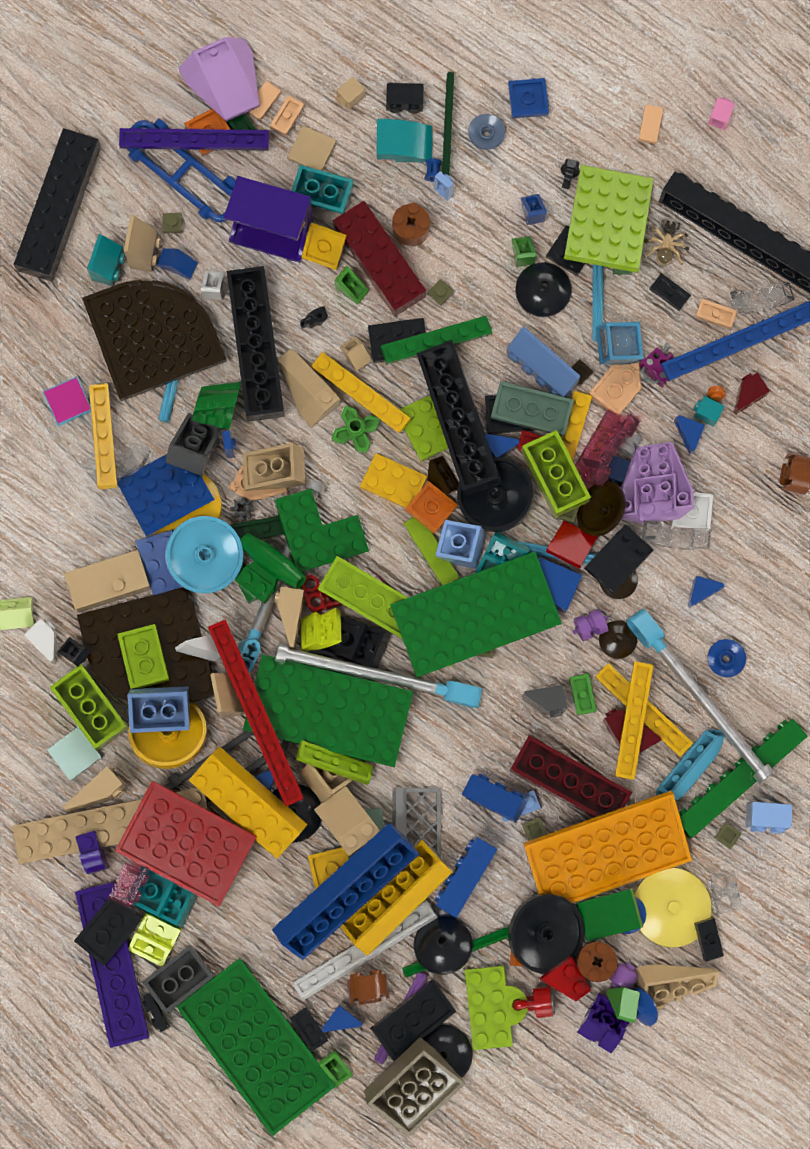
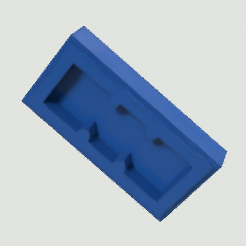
[222,430,237,458]

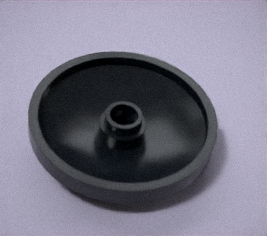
[457,457,534,532]
[508,894,585,974]

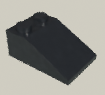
[584,524,654,594]

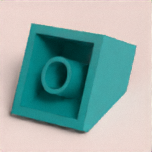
[87,234,126,286]

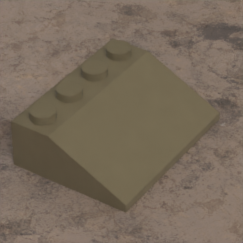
[364,1037,466,1137]

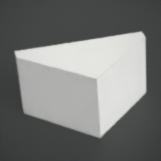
[201,270,224,300]

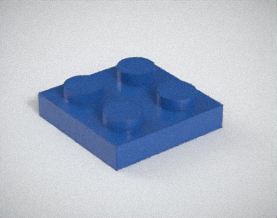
[508,78,549,119]

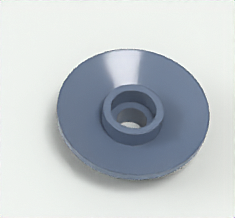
[468,114,505,150]

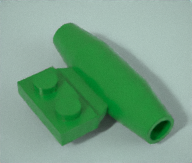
[235,533,306,604]

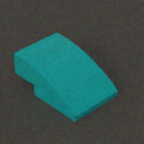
[377,119,432,162]
[475,532,530,573]
[125,866,198,928]

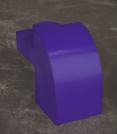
[75,831,109,875]

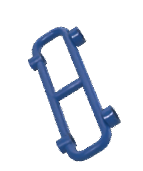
[127,118,236,222]

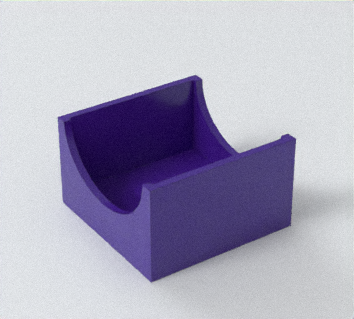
[224,176,313,263]

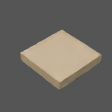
[287,126,336,171]

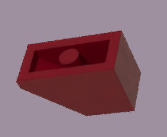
[734,372,770,415]

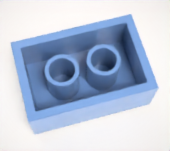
[127,687,191,733]

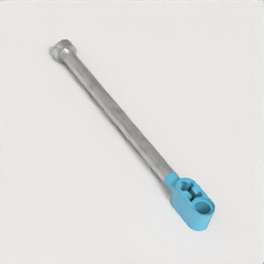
[238,479,325,673]
[626,609,775,784]
[275,642,483,708]

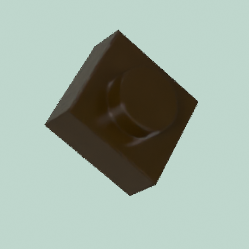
[571,359,593,386]

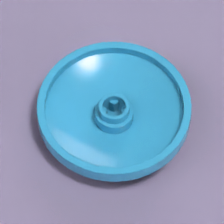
[165,516,243,593]

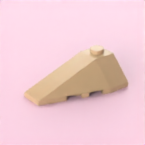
[277,348,340,428]
[635,964,719,1010]

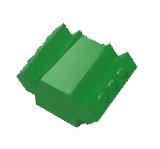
[192,382,241,429]

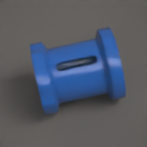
[424,158,442,182]

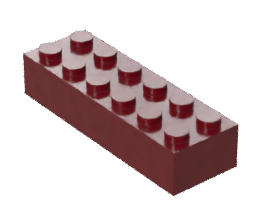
[333,201,426,317]
[509,735,632,818]

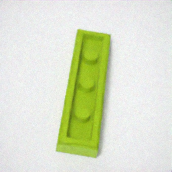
[403,517,460,585]
[296,740,374,785]

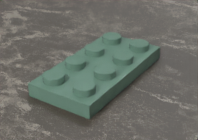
[491,381,574,437]

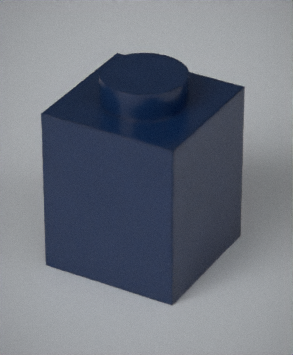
[603,455,631,486]

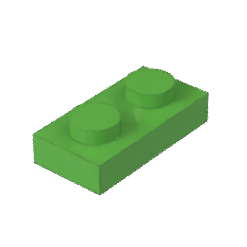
[569,674,597,716]

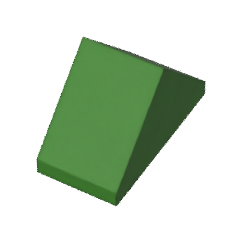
[512,236,536,267]
[335,266,369,304]
[606,987,640,1023]
[318,1050,353,1087]

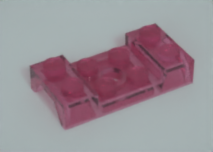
[575,410,640,486]

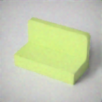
[0,597,34,630]

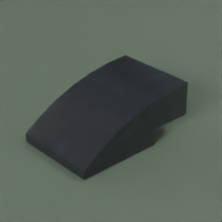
[320,616,390,669]

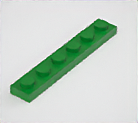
[380,316,492,365]

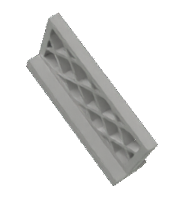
[392,787,441,858]

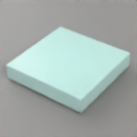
[47,727,102,781]

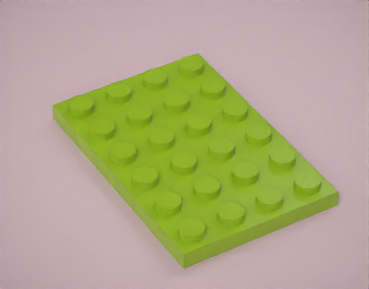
[564,165,654,273]

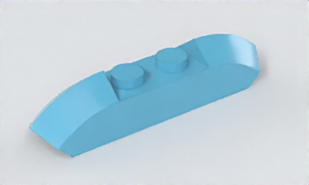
[656,729,724,801]

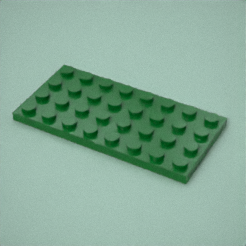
[390,552,562,678]
[243,654,413,768]
[176,958,336,1136]

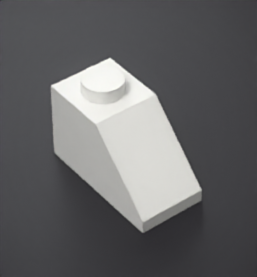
[24,619,57,665]

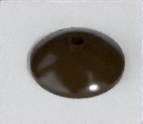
[577,481,626,536]

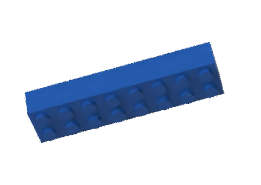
[272,822,420,960]

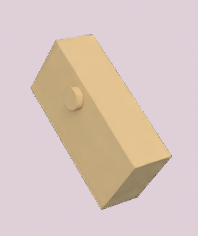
[64,550,151,613]

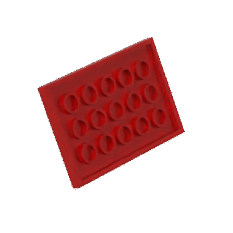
[115,781,257,907]

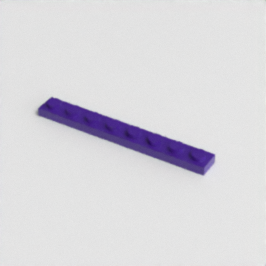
[119,128,269,151]

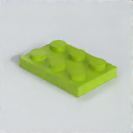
[399,395,448,462]
[117,624,169,689]

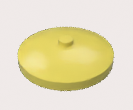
[634,868,711,947]

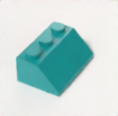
[291,165,354,214]

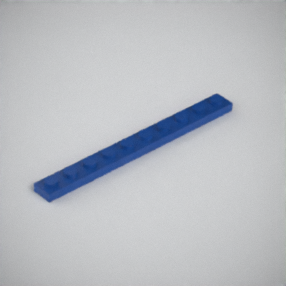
[661,301,810,382]

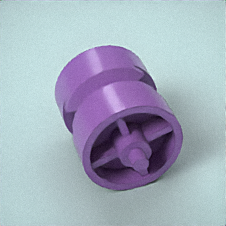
[573,608,609,642]

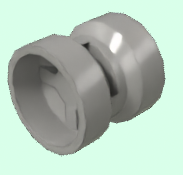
[616,431,642,457]

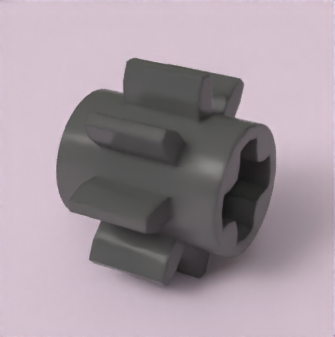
[230,497,254,522]

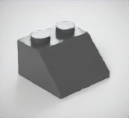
[522,685,567,718]

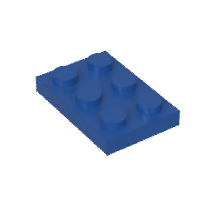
[135,529,182,595]

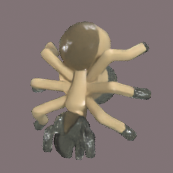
[644,220,689,266]

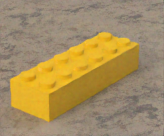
[189,746,307,859]
[340,840,452,956]

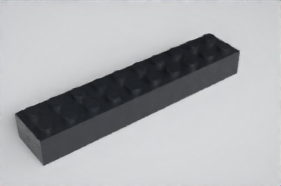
[658,171,810,294]

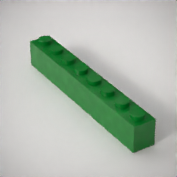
[679,719,808,839]

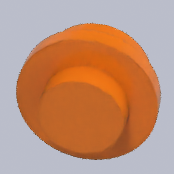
[707,386,726,402]

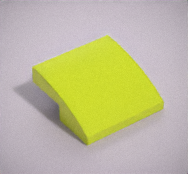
[301,608,342,651]
[129,911,182,967]

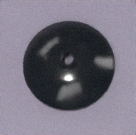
[515,262,571,317]
[273,784,322,843]
[413,916,473,975]
[423,1024,473,1078]

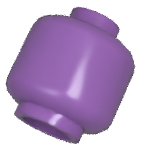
[609,962,638,990]

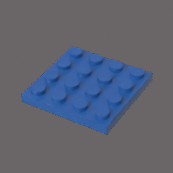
[117,454,214,536]

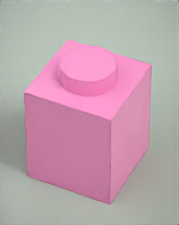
[708,98,735,130]

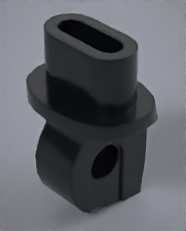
[560,159,580,189]
[300,306,328,329]

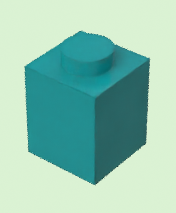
[693,396,725,427]

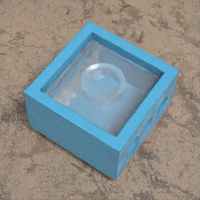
[596,322,644,365]

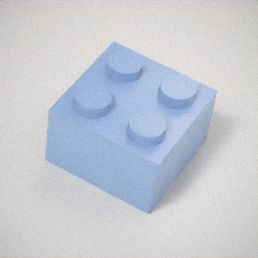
[745,802,792,834]

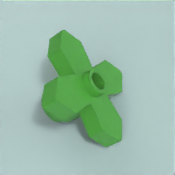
[331,406,380,454]

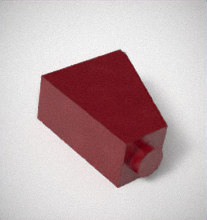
[603,709,662,753]

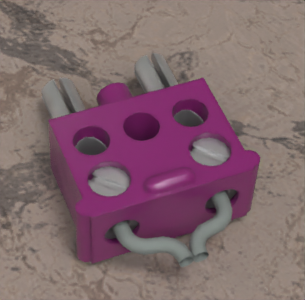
[639,343,674,388]

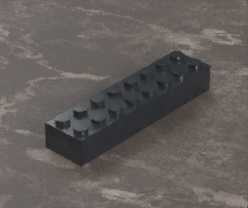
[14,128,101,282]
[227,266,285,422]
[416,340,502,497]

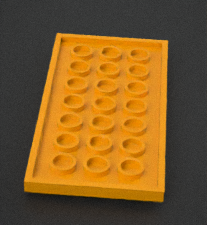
[523,791,692,903]

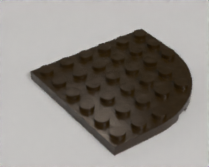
[82,280,227,401]
[77,587,215,703]

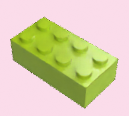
[521,430,591,518]
[50,664,129,751]

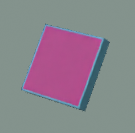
[42,376,91,426]

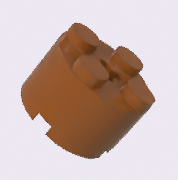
[392,203,430,246]
[780,453,810,494]
[576,942,617,982]
[347,970,390,1005]

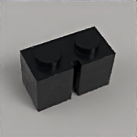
[386,83,424,114]

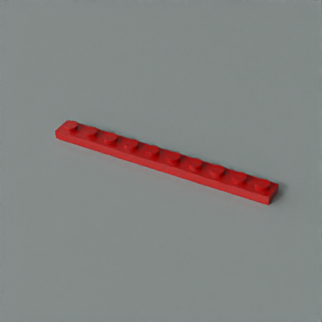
[208,619,304,807]

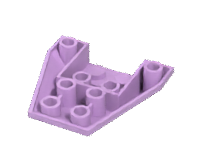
[179,37,260,121]
[621,442,694,524]

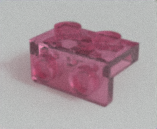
[108,862,149,908]

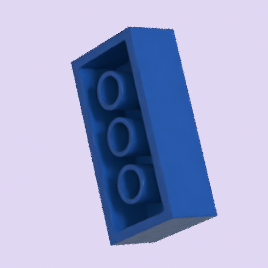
[434,837,498,919]

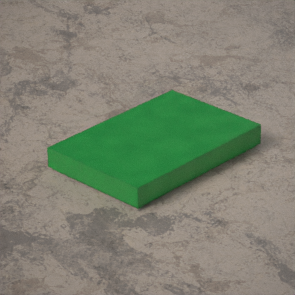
[577,888,643,942]

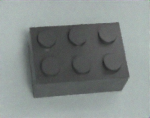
[165,413,223,475]
[142,945,215,1014]

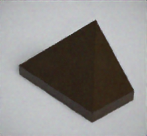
[427,456,459,494]

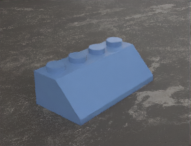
[506,326,580,398]

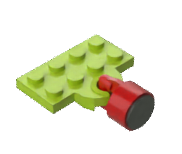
[465,966,555,1050]

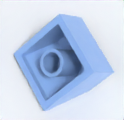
[435,520,486,569]

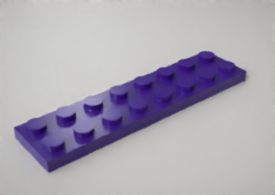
[75,882,150,1048]

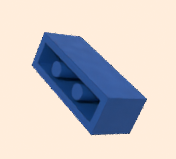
[462,774,527,823]

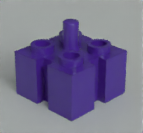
[577,993,629,1054]

